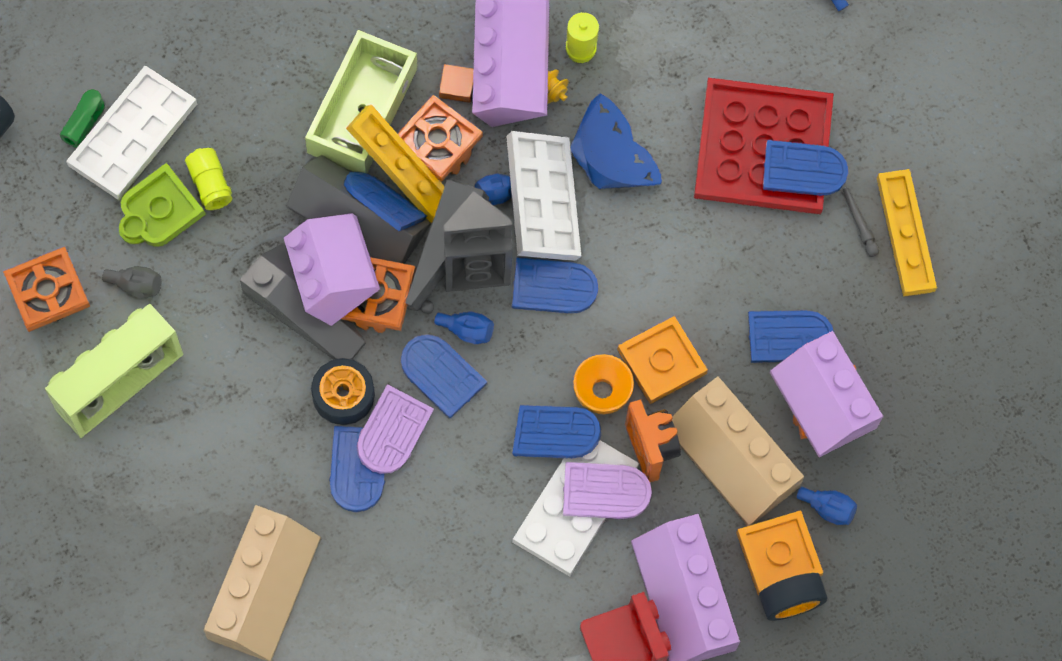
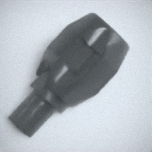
[102,266,162,298]

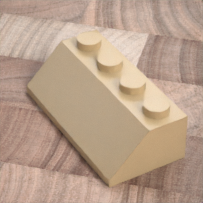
[672,376,804,526]
[204,505,321,661]

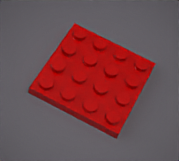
[694,77,834,215]

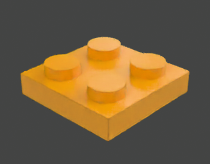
[617,316,708,404]
[736,510,823,595]

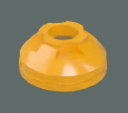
[573,354,634,414]

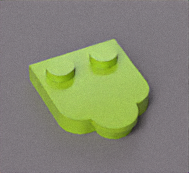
[119,163,206,247]

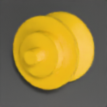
[547,69,569,104]

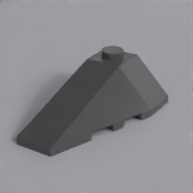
[405,179,491,311]
[240,243,366,360]

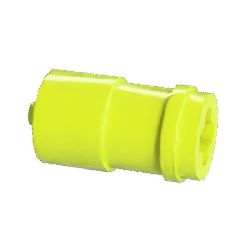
[566,12,599,63]
[185,148,232,210]

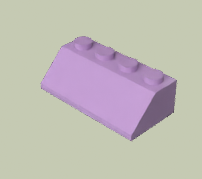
[472,0,549,127]
[631,514,740,661]

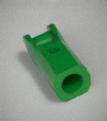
[59,89,105,148]

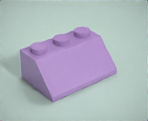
[284,213,380,326]
[770,331,883,457]

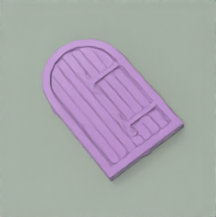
[357,384,434,474]
[563,462,652,519]

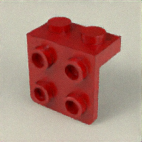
[580,592,672,661]

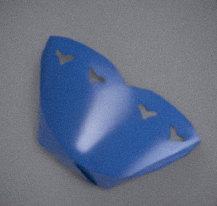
[570,94,662,189]

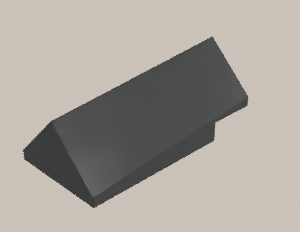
[286,155,431,264]
[443,191,512,292]

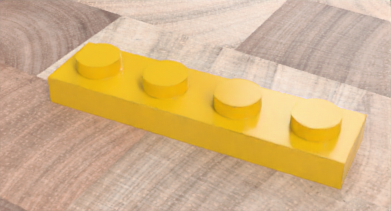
[346,104,445,222]
[877,169,937,297]

